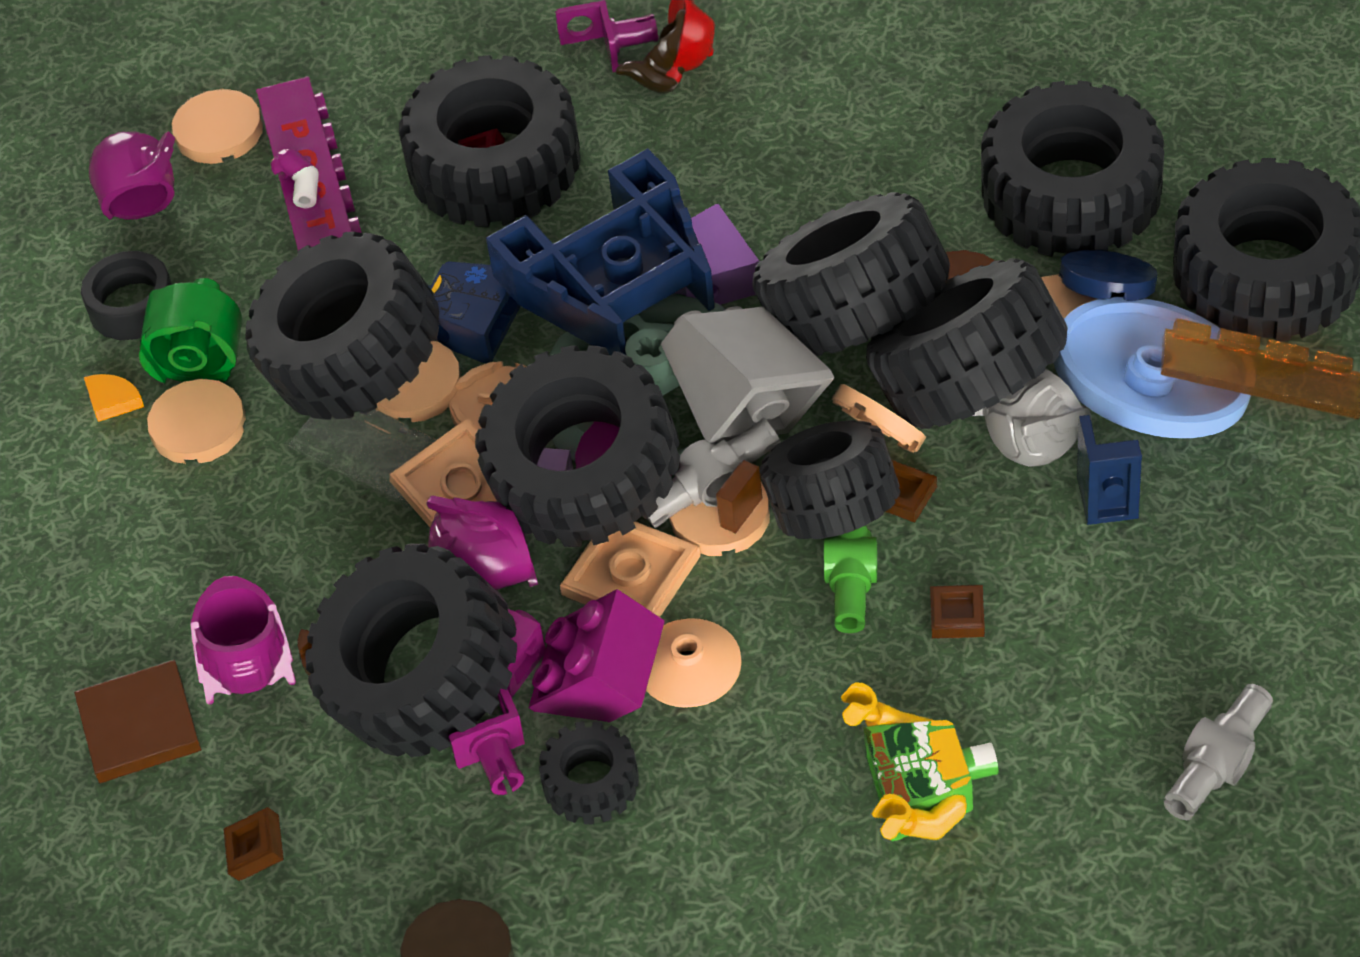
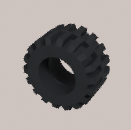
[759,420,900,539]

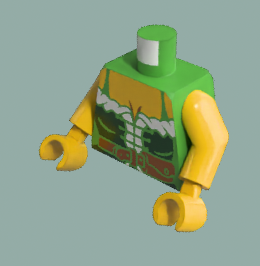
[841,682,999,841]

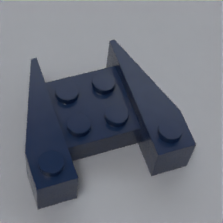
[486,148,715,356]

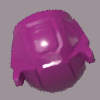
[88,131,176,220]
[426,495,532,590]
[190,576,296,705]

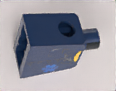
[428,261,521,364]

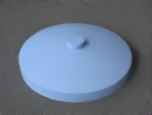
[1054,297,1254,438]

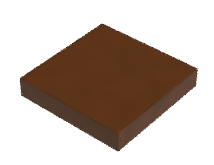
[74,660,202,784]

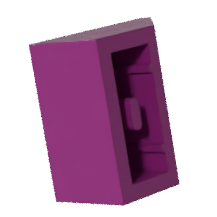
[528,589,665,722]

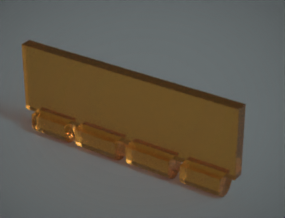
[1161,318,1360,419]

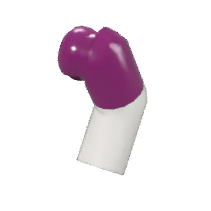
[271,149,319,208]

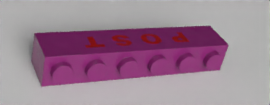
[256,76,362,250]

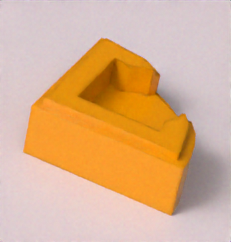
[84,374,144,422]

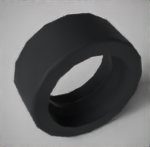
[81,251,172,340]

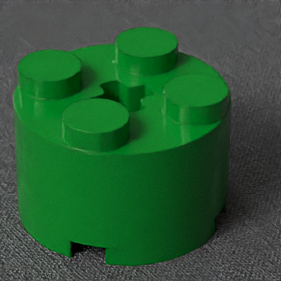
[139,278,242,384]

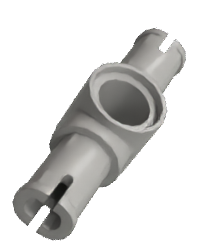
[648,418,781,528]
[1164,684,1273,821]

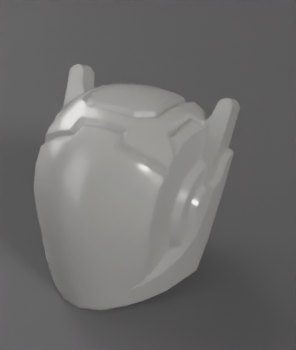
[973,368,1092,467]

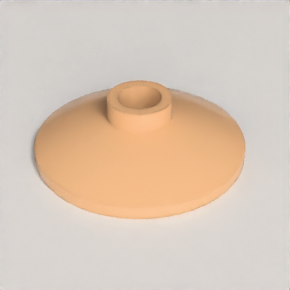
[646,618,741,707]

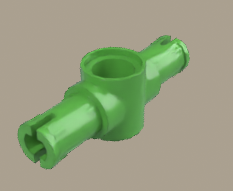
[824,525,877,633]

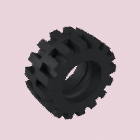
[539,721,639,824]

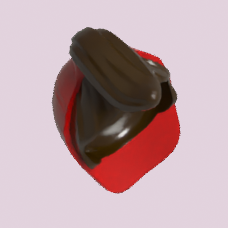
[615,0,715,94]

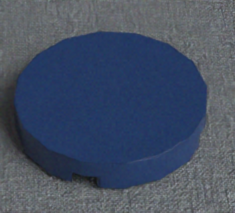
[1059,250,1157,301]

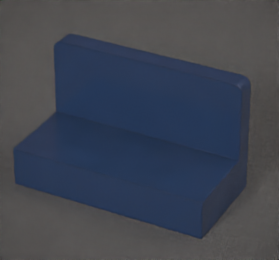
[1077,415,1142,525]

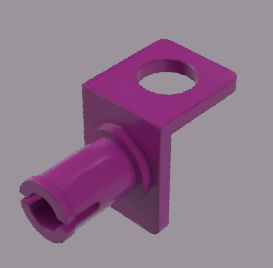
[555,0,659,72]
[449,689,525,795]

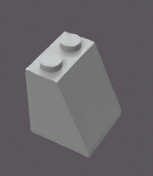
[661,306,834,443]

